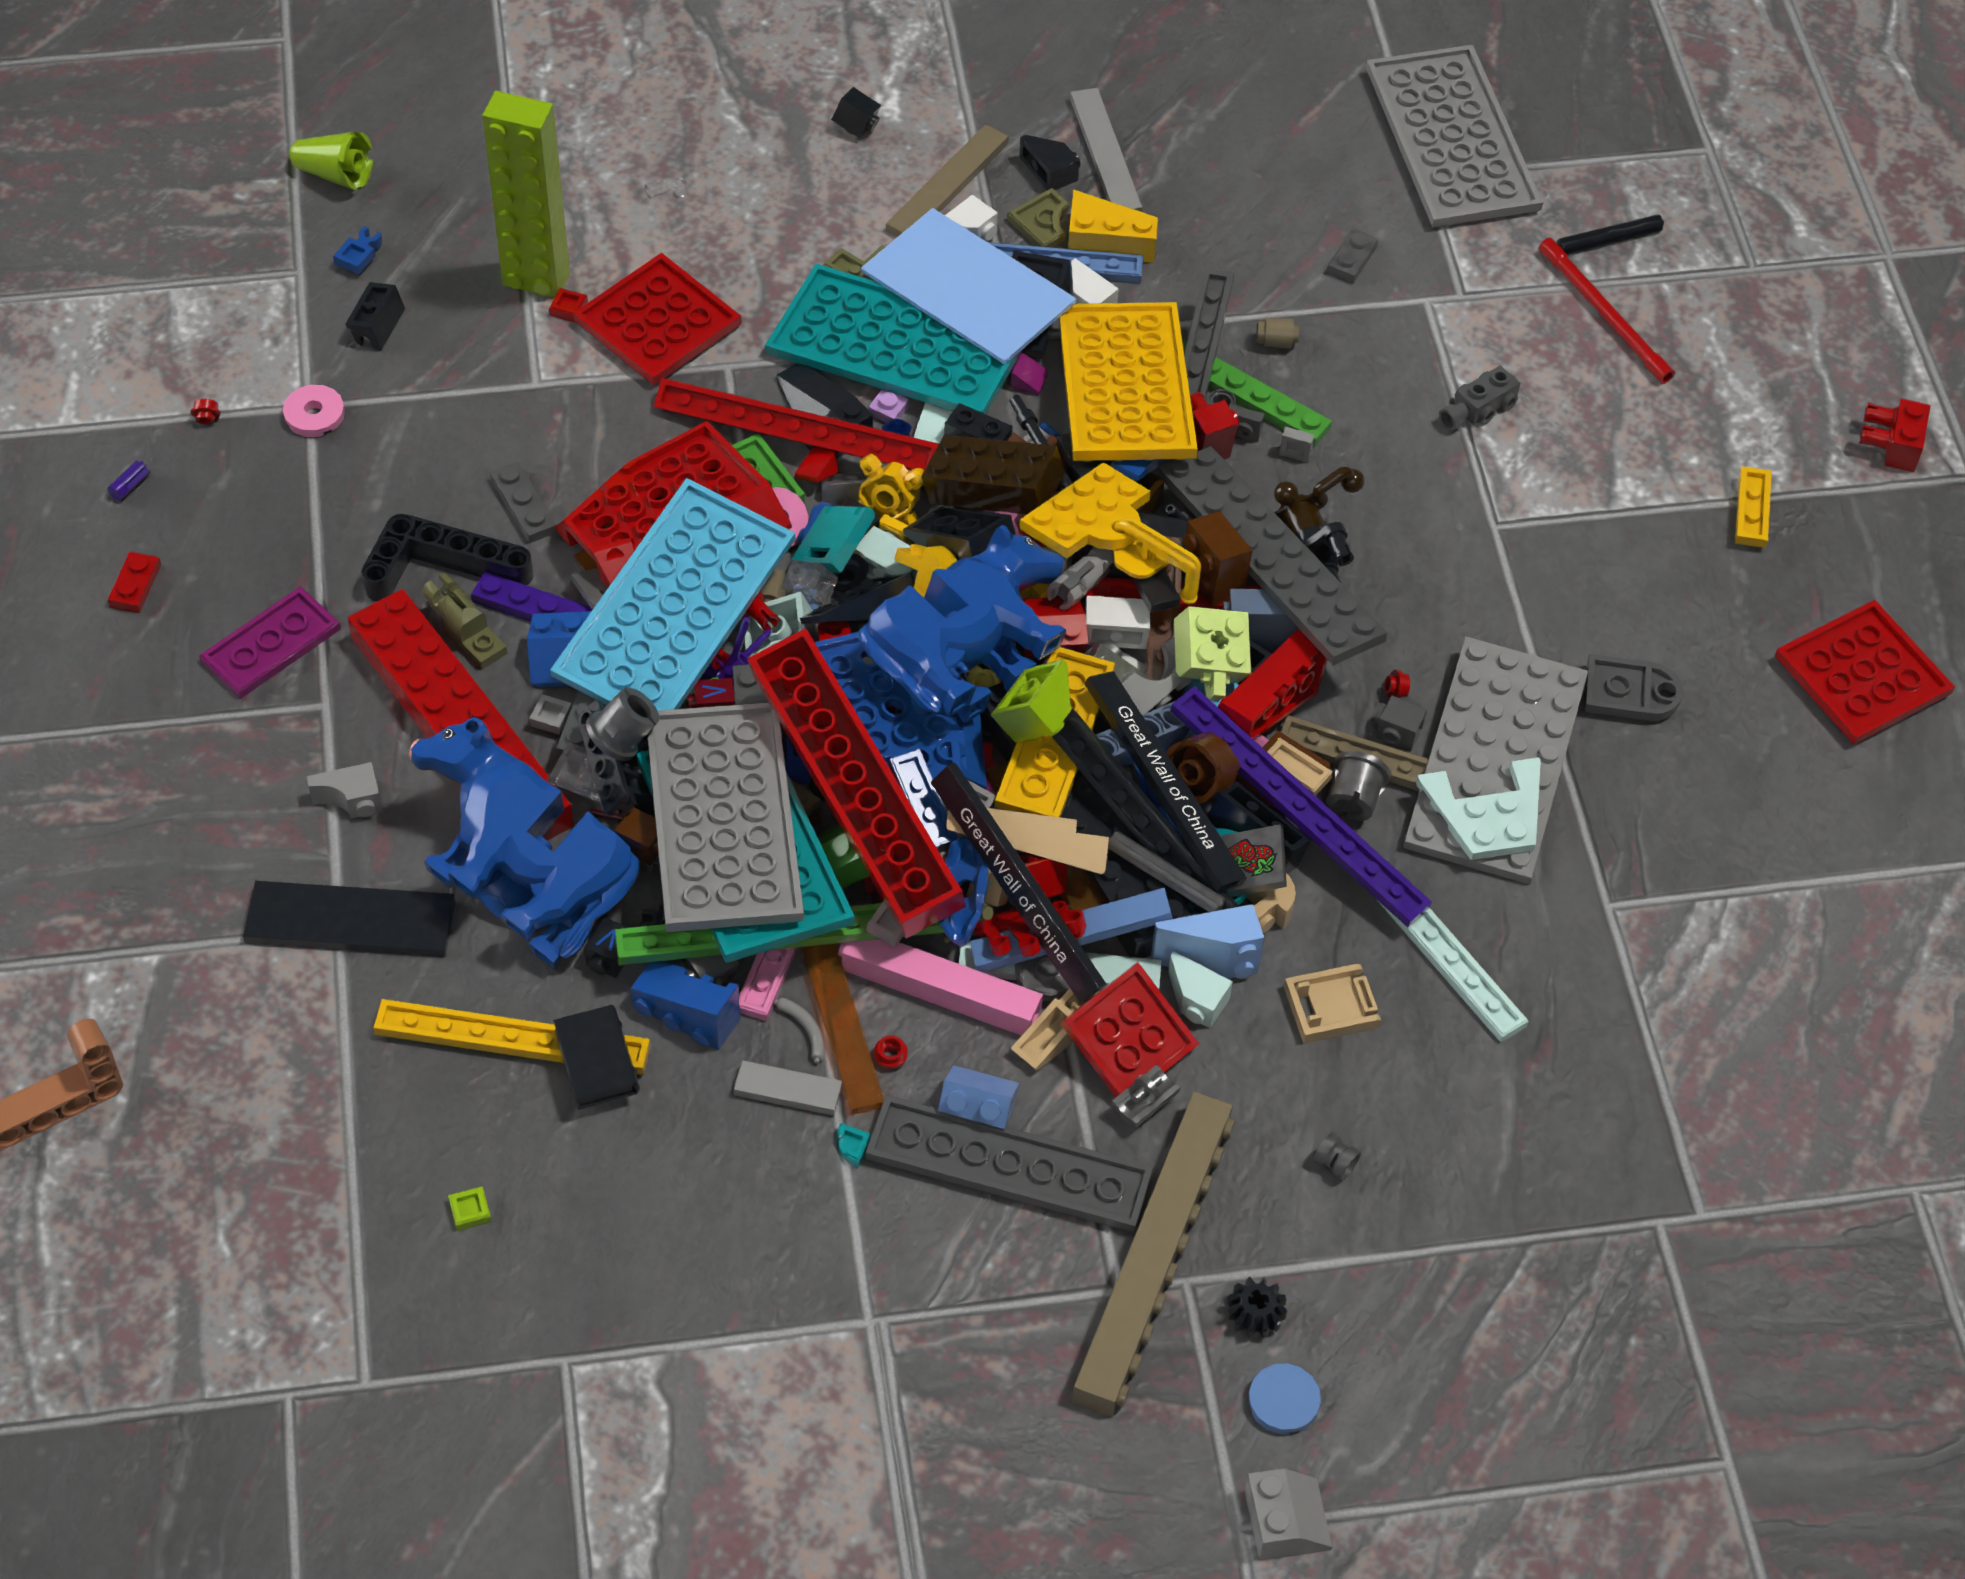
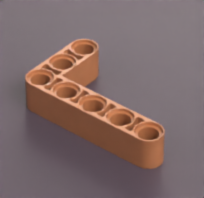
[0,1019,123,1151]

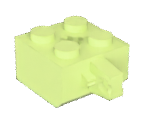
[1174,606,1251,702]

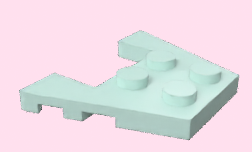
[1416,757,1541,860]

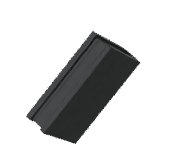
[553,1005,640,1110]

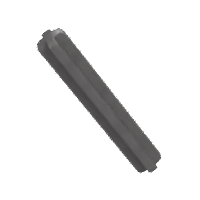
[1108,832,1225,912]

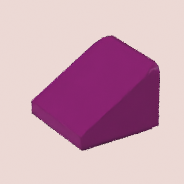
[1011,353,1049,395]

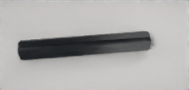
[1557,214,1664,254]

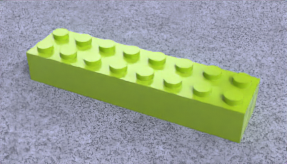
[482,90,570,298]

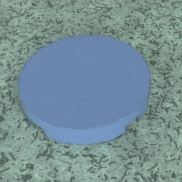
[1248,1363,1321,1435]

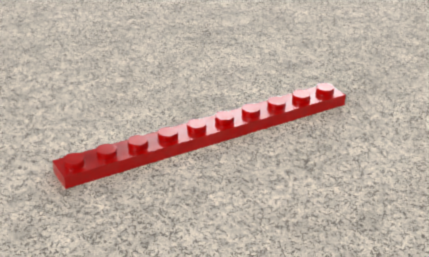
[653,378,939,471]

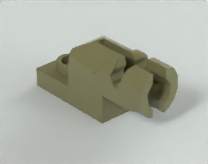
[422,573,508,670]

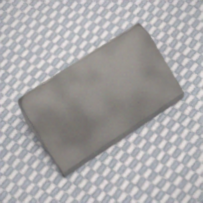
[821,472,868,505]

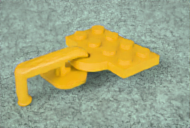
[1019,462,1201,604]

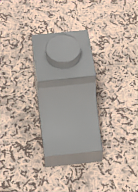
[306,762,383,819]

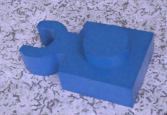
[333,226,382,275]

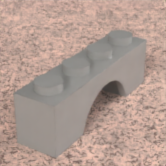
[1120,635,1193,715]

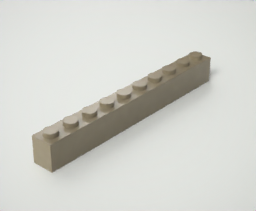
[1072,1091,1236,1417]

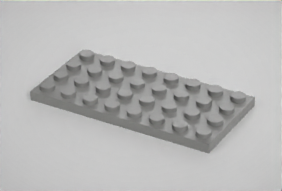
[1366,45,1543,228]
[1403,636,1588,885]
[647,703,804,932]

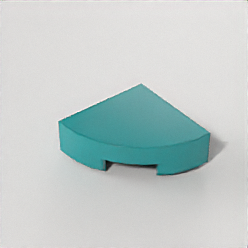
[837,1123,872,1168]

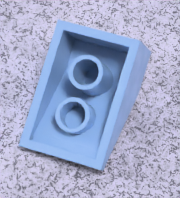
[1151,904,1264,979]

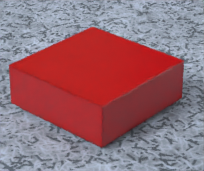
[549,288,588,323]

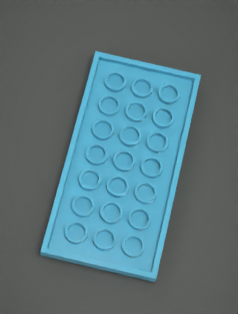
[550,478,795,711]

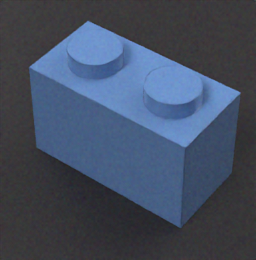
[938,1065,1019,1129]

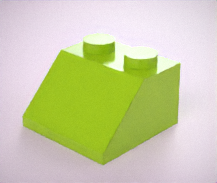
[991,659,1071,743]

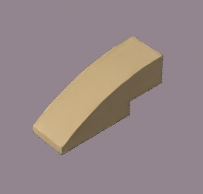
[1011,989,1097,1071]

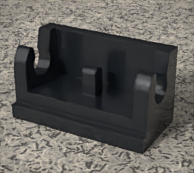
[345,282,405,350]

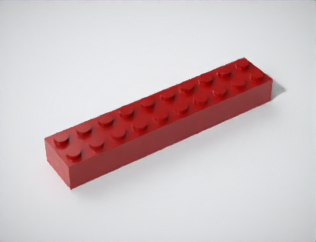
[347,589,574,841]
[747,628,966,939]

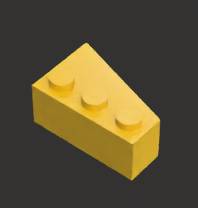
[1068,189,1158,263]

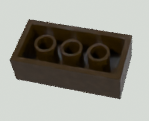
[921,435,1064,514]

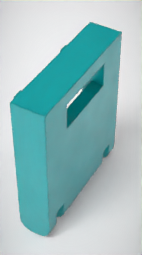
[790,506,875,573]

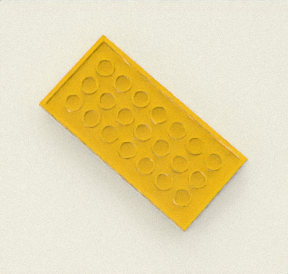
[1059,302,1198,462]

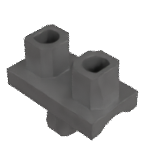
[1111,1065,1181,1128]

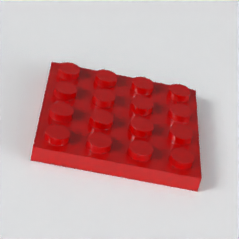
[573,252,742,386]
[1775,600,1955,745]

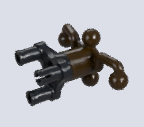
[1274,467,1365,583]

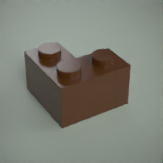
[1183,511,1253,607]

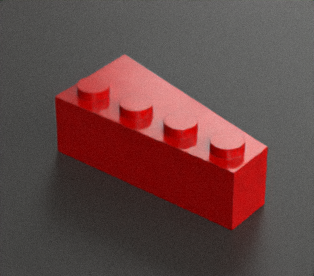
[1217,629,1328,740]

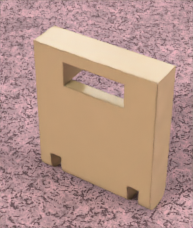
[1284,964,1382,1044]

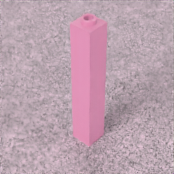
[838,939,1043,1036]

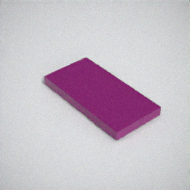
[199,586,341,699]

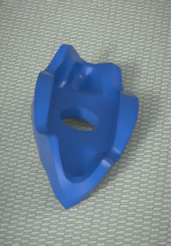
[939,837,989,948]

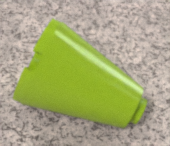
[289,131,373,190]

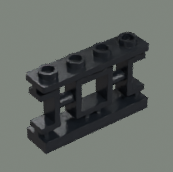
[577,699,655,817]

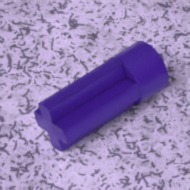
[107,460,150,501]

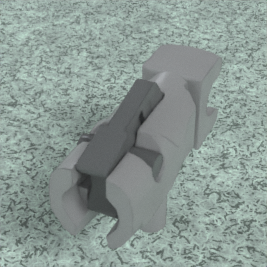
[1047,547,1114,610]

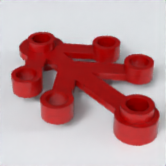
[973,901,1087,957]

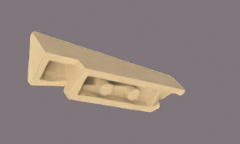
[946,808,1109,874]

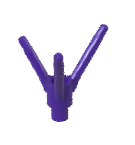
[717,617,772,679]

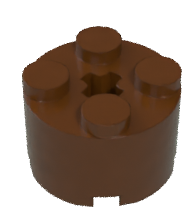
[1166,732,1240,804]

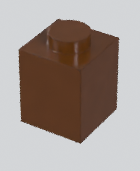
[615,808,659,866]

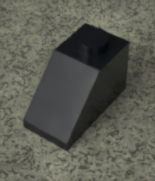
[1019,135,1081,190]

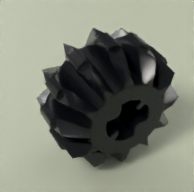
[1227,1276,1287,1339]

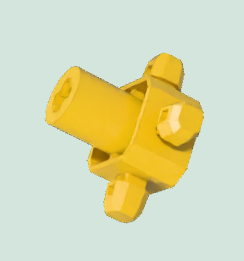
[857,454,924,525]

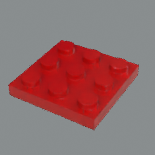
[1060,962,1199,1098]

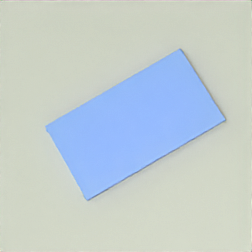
[861,208,1077,365]

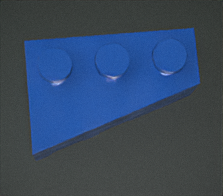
[631,961,740,1050]

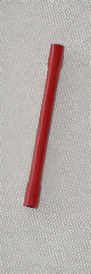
[1538,237,1675,384]

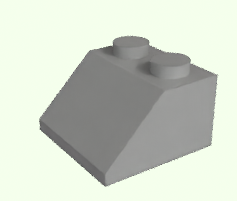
[1244,1469,1332,1560]

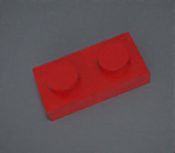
[108,551,161,613]

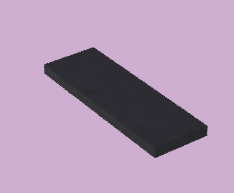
[243,881,455,957]

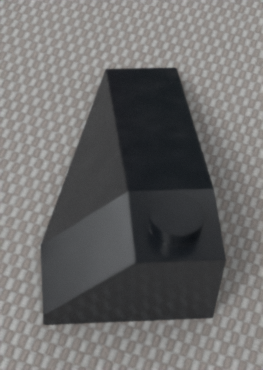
[776,363,873,459]
[800,572,915,624]

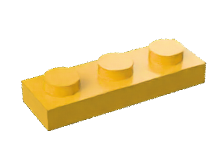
[1735,466,1772,548]

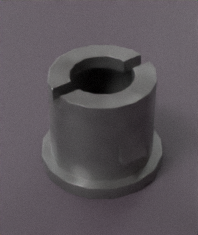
[586,687,659,761]
[1326,751,1391,821]

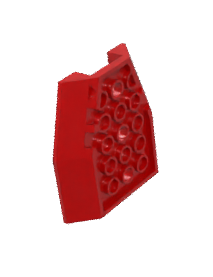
[555,421,792,588]

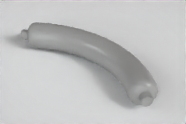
[774,998,825,1064]

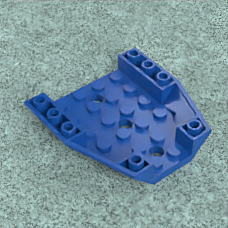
[815,632,987,790]

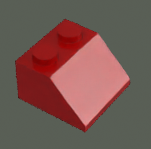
[1019,597,1088,660]

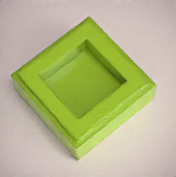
[448,1186,492,1231]

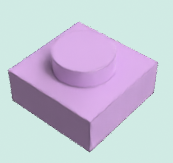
[868,389,909,426]

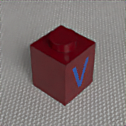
[688,678,735,708]

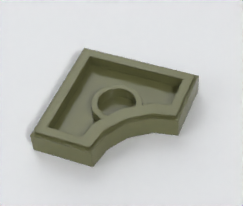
[1007,188,1070,248]

